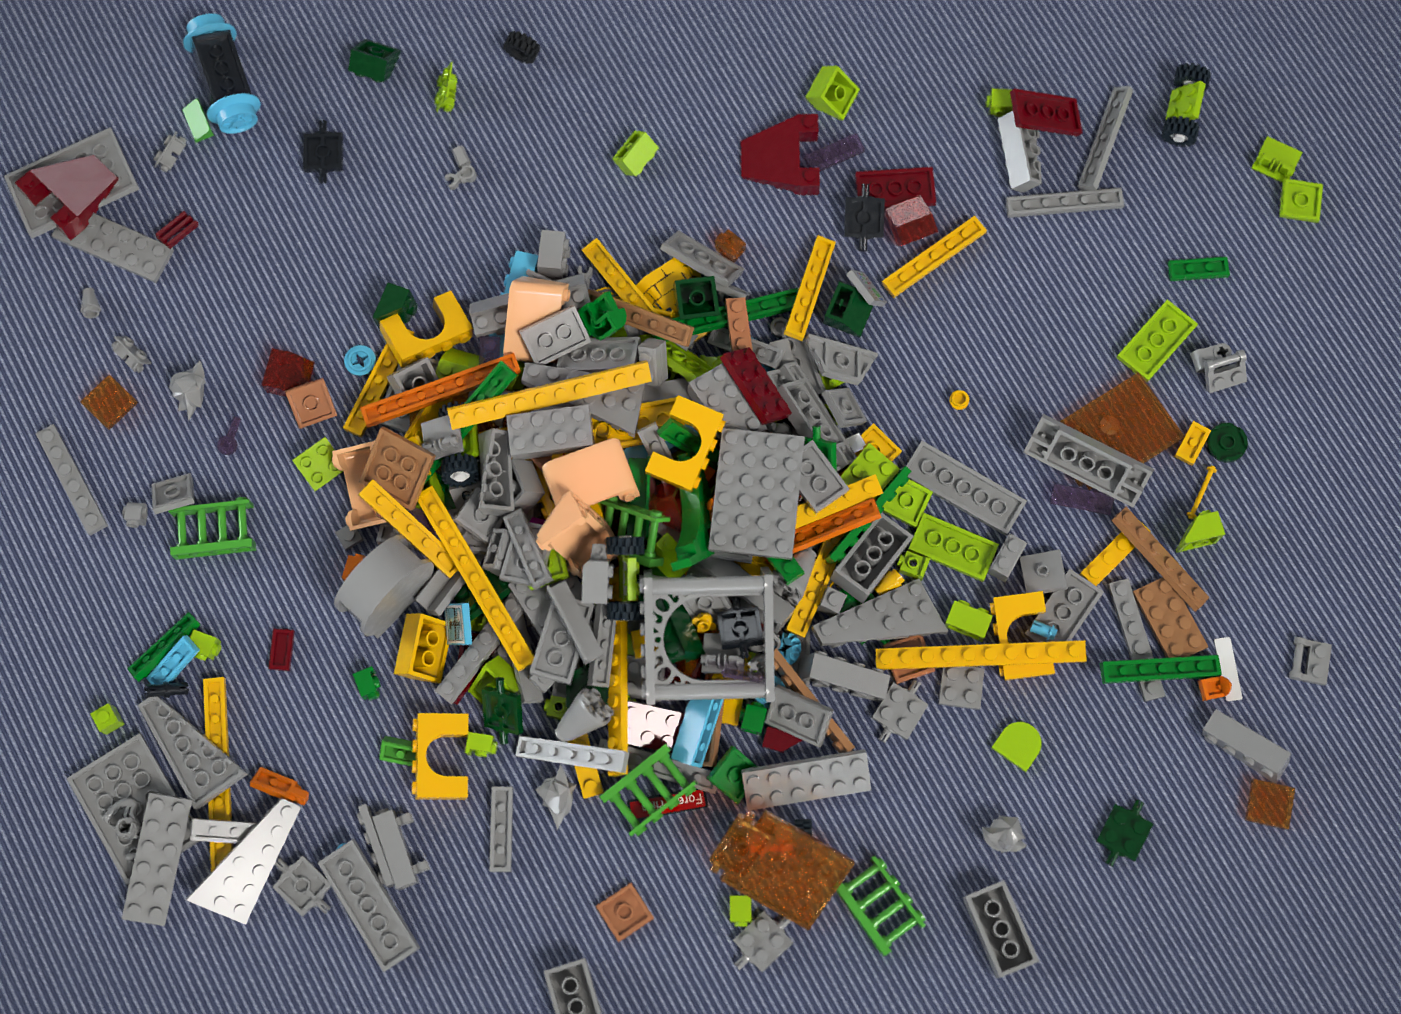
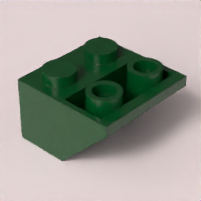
[824,281,874,338]

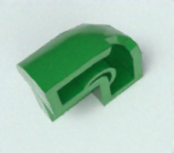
[577,291,627,341]

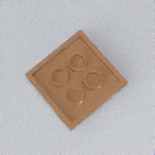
[359,427,436,511]

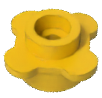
[692,612,716,633]

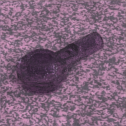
[217,416,241,455]

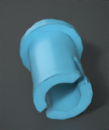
[1030,620,1058,641]

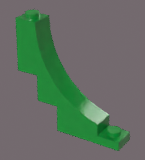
[670,452,715,571]

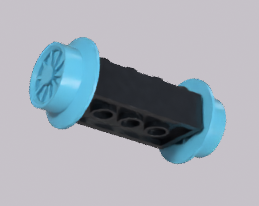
[183,13,261,134]

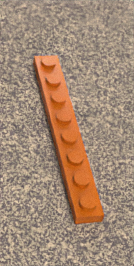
[360,353,521,428]

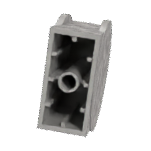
[334,535,434,639]

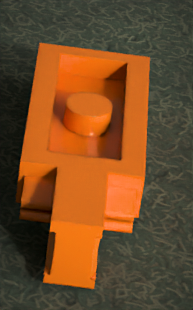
[250,767,309,806]

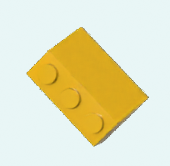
[394,613,449,684]

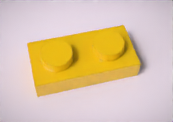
[1174,421,1211,466]

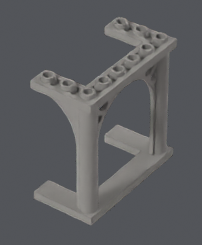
[639,566,775,705]

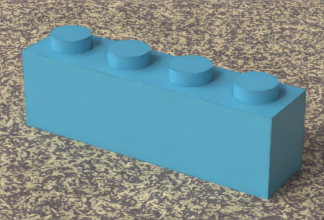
[671,678,724,768]

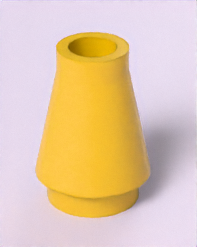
[874,569,905,595]

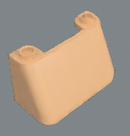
[503,276,570,364]
[542,438,640,507]
[332,441,388,531]
[536,490,619,579]

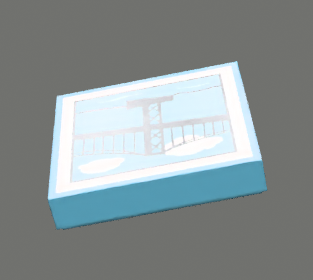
[444,603,472,645]

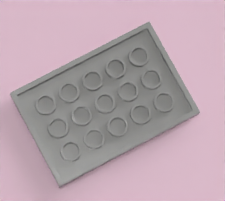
[4,127,140,239]
[708,428,805,560]
[66,733,200,886]

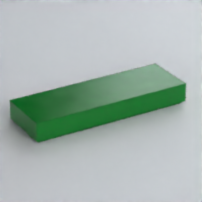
[1167,257,1230,281]

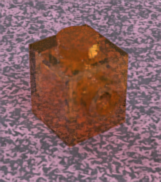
[715,229,746,263]

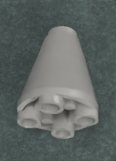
[771,548,817,605]
[555,688,614,742]

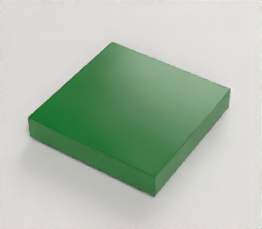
[706,745,757,805]

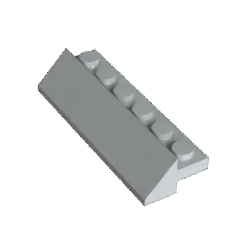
[469,273,591,338]
[766,361,857,474]
[1023,414,1154,508]

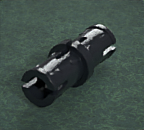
[144,681,189,698]

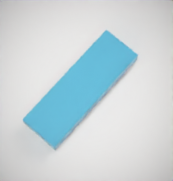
[146,635,200,685]

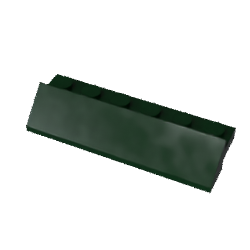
[636,549,706,663]

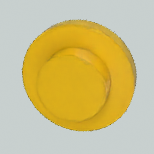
[949,390,969,410]

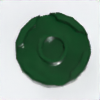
[1206,423,1248,463]

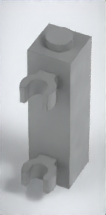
[372,808,430,891]

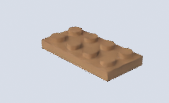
[1133,577,1208,658]

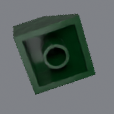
[348,39,401,83]
[673,276,720,320]
[372,282,418,330]

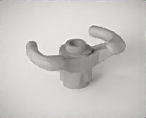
[103,798,142,861]

